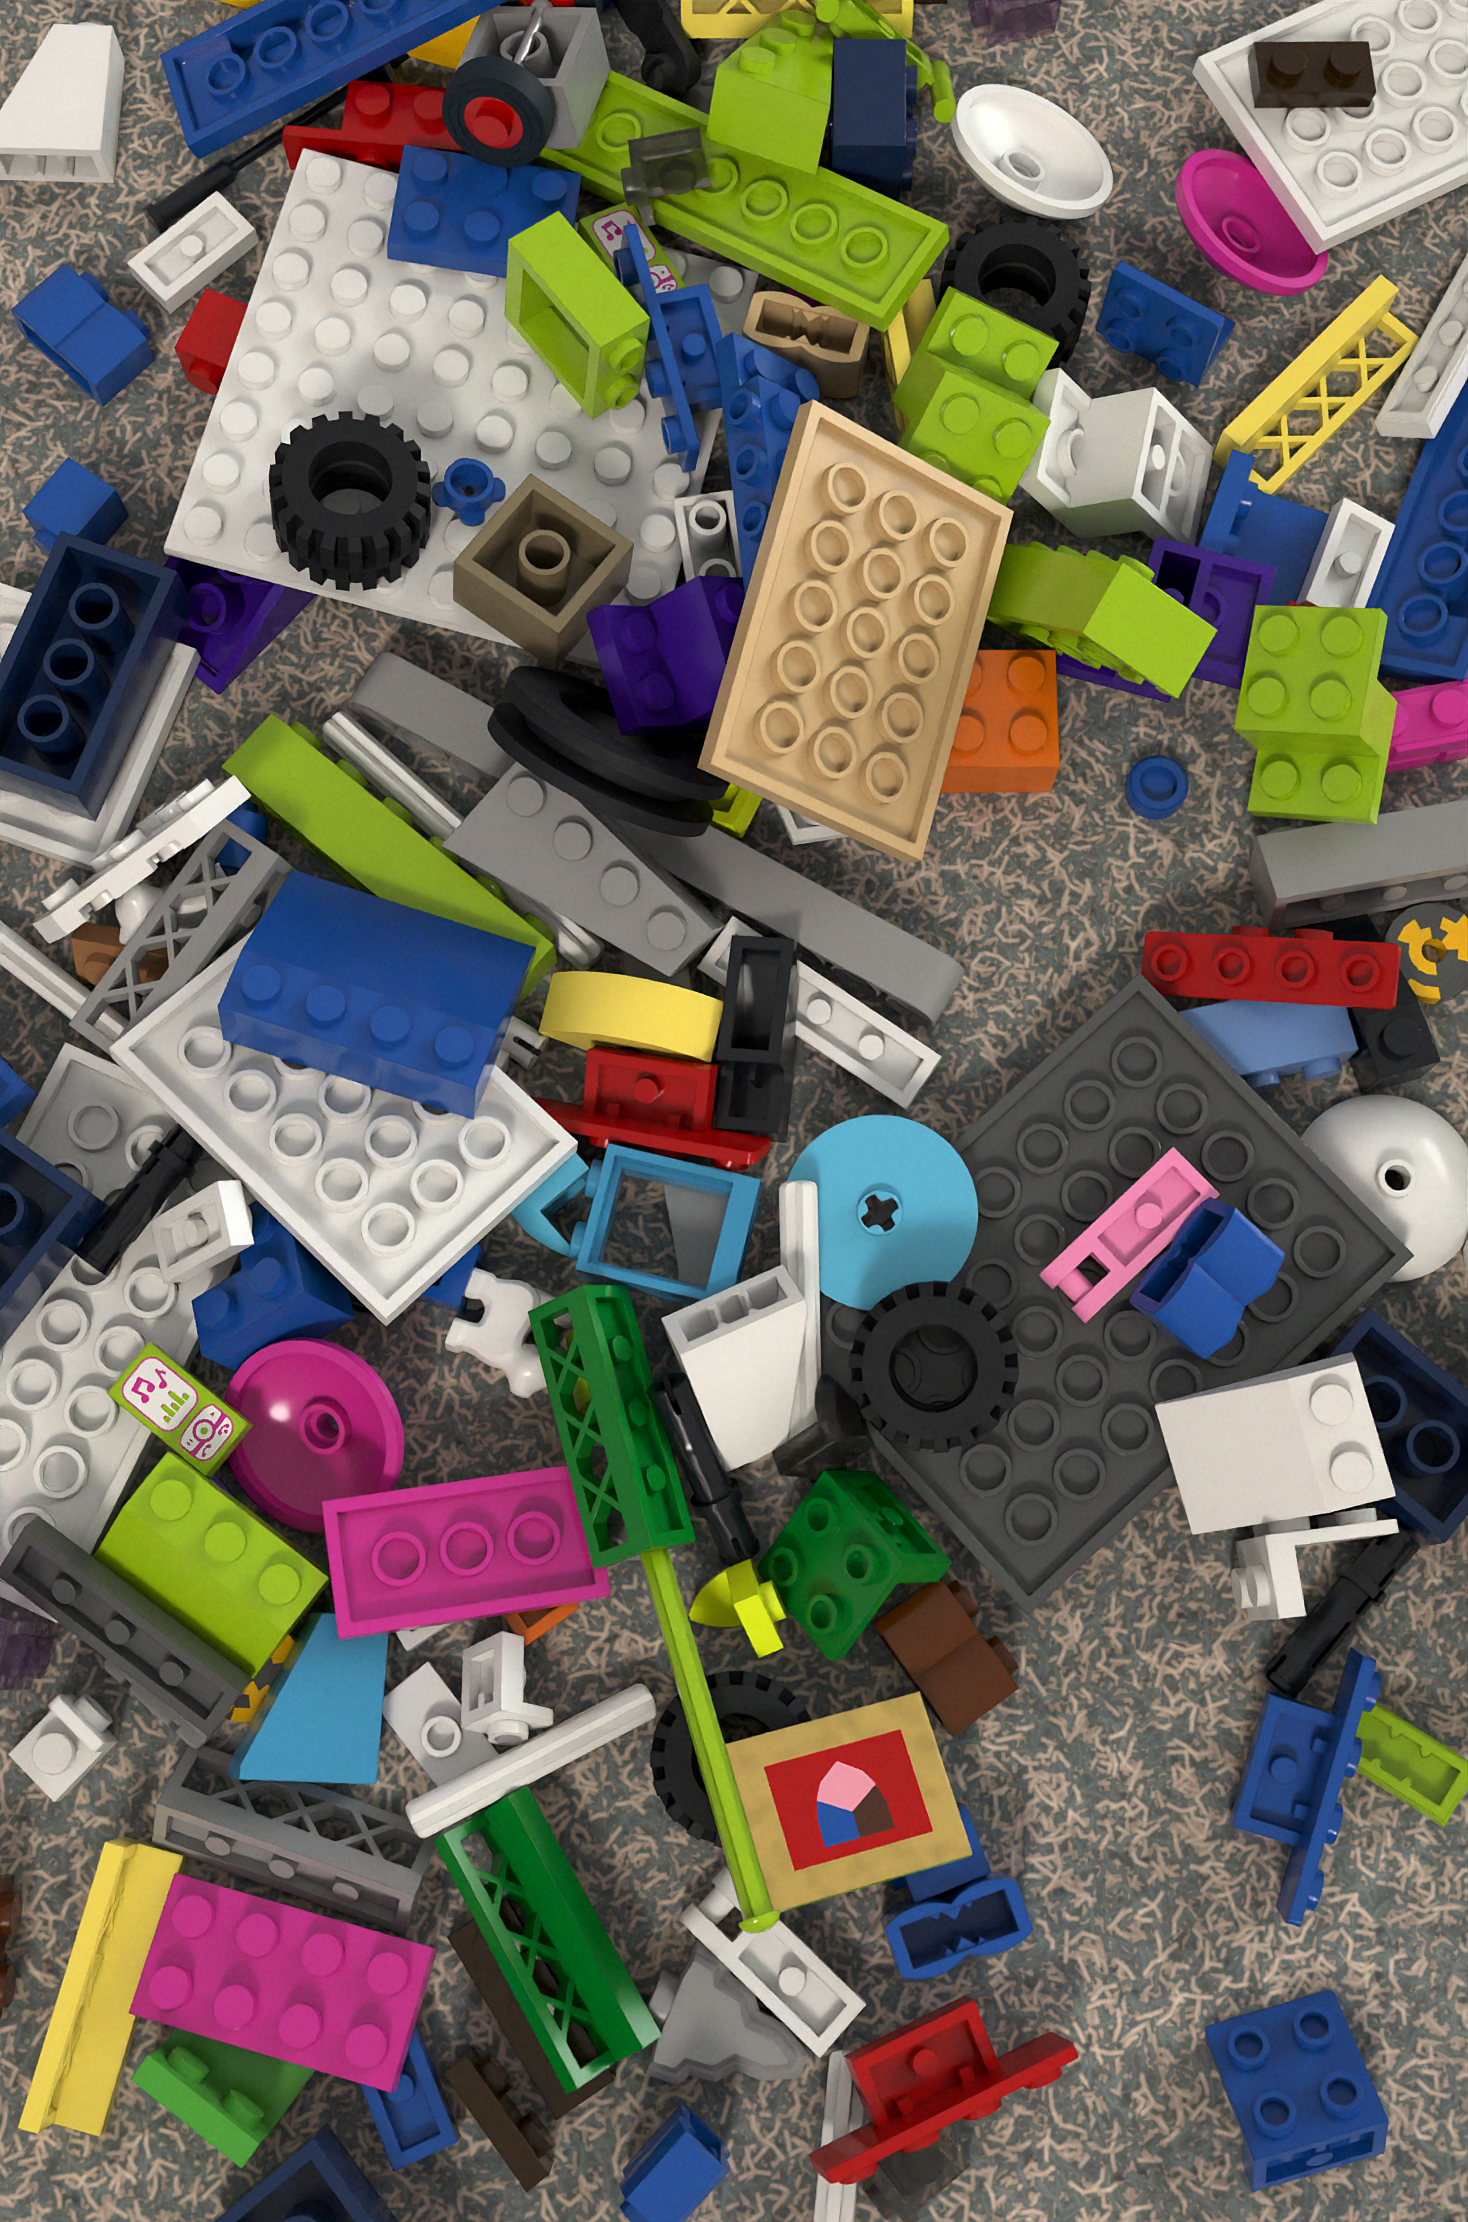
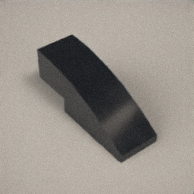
[714,935,797,1143]

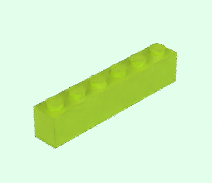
[221,713,558,1009]

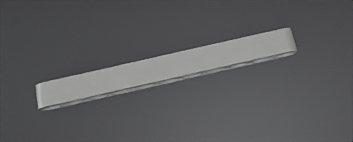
[348,651,965,1027]

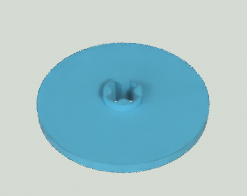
[786,1115,978,1311]

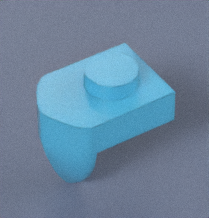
[510,1152,590,1257]

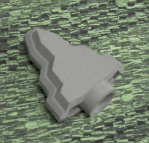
[644,1939,809,2085]

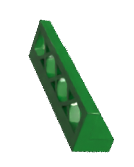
[528,1285,696,1569]
[433,1785,662,2094]

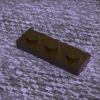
[447,1898,616,2120]

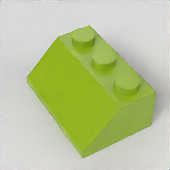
[93,1452,331,1685]

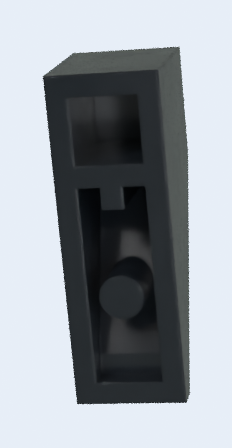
[1302,914,1441,1095]

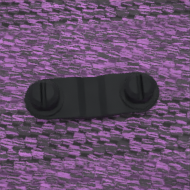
[603,0,702,99]

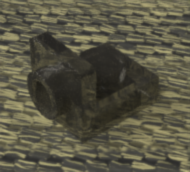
[621,127,712,227]
[861,2128,971,2222]

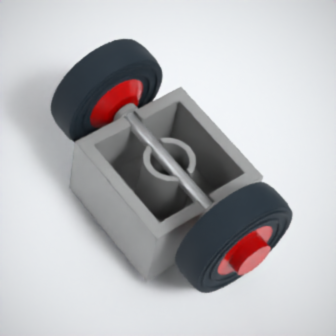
[442,0,611,168]

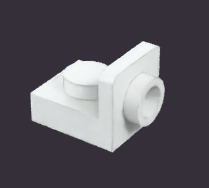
[461,1631,553,1745]
[8,1693,119,1802]

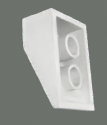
[1155,1352,1396,1535]

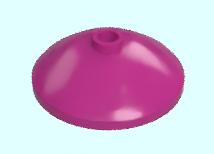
[1175,149,1328,296]
[224,1337,404,1533]

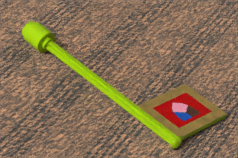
[565,1329,973,1933]

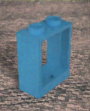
[569,1143,763,1305]

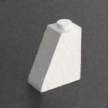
[0,22,125,183]
[661,1264,808,1472]

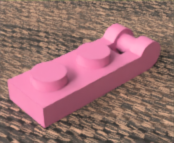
[1039,1147,1220,1323]

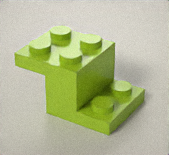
[891,286,1059,507]
[1234,605,1398,825]

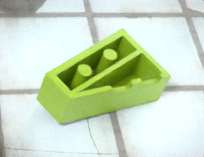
[705,9,833,176]

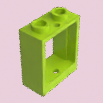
[504,211,650,420]

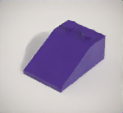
[163,556,317,694]

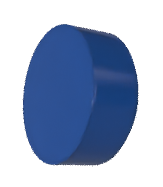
[1124,755,1189,820]

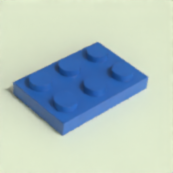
[387,144,581,278]

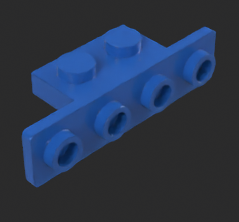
[613,223,723,473]
[1229,1647,1381,1927]

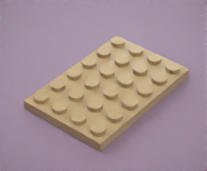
[697,399,1014,863]

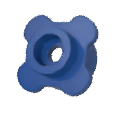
[431,458,506,527]

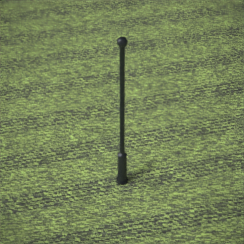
[143,53,411,234]

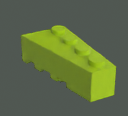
[985,540,1218,699]

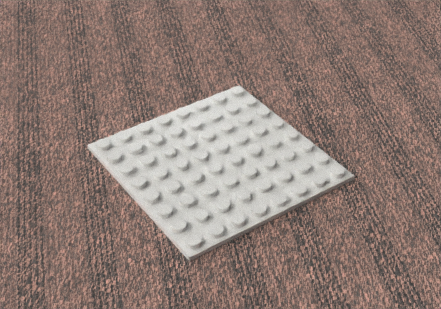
[164,148,759,670]

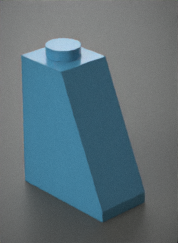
[228,1600,389,1784]

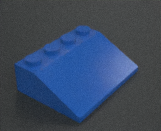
[218,870,536,1120]

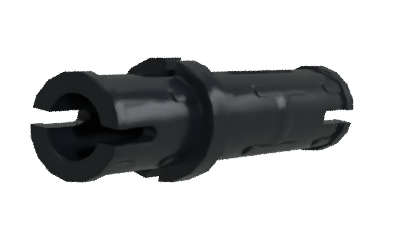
[73,1122,205,1277]
[646,1372,761,1566]
[1260,1526,1420,1699]

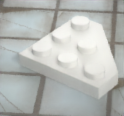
[33,775,251,944]

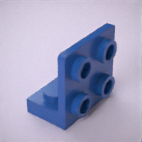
[1096,261,1236,388]
[1196,449,1329,606]
[1205,1990,1389,2192]

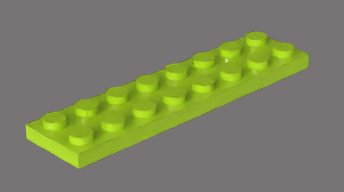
[529,70,950,333]

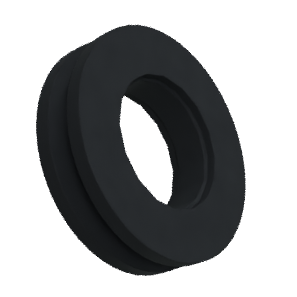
[487,666,730,837]

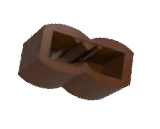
[871,1579,1019,1737]

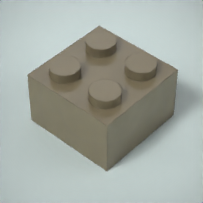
[453,473,634,670]

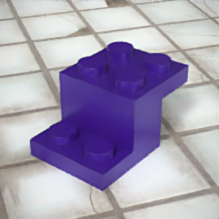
[1056,536,1277,703]
[585,575,745,736]

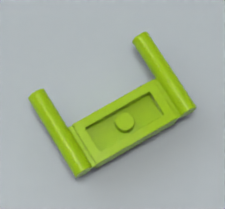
[815,0,957,123]

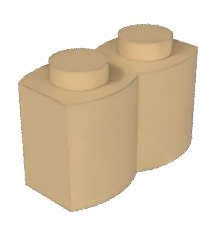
[742,291,870,398]

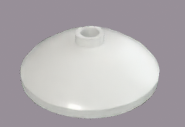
[951,84,1113,220]
[1300,1094,1468,1283]

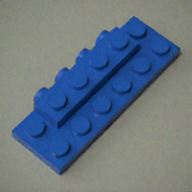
[160,0,508,159]
[715,332,820,596]
[1365,378,1468,685]

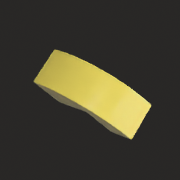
[538,971,724,1063]

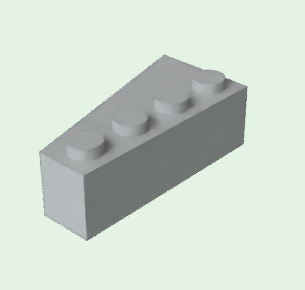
[441,761,725,977]

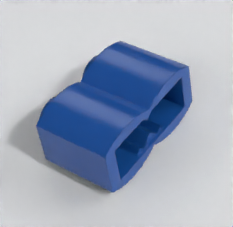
[11,264,155,407]
[1129,1197,1285,1360]
[880,1872,1033,1980]
[620,2103,731,2222]

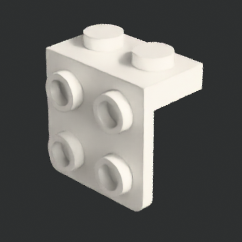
[1231,1508,1399,1621]

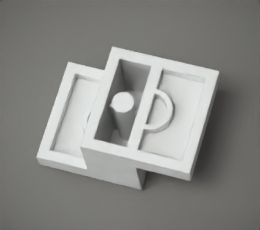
[1018,368,1214,546]

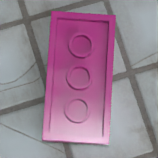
[322,1465,611,1641]
[129,1873,438,2092]

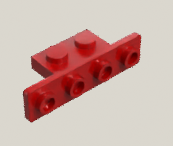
[282,80,469,174]
[1141,926,1401,1010]
[531,1045,771,1171]
[809,1995,1079,2185]

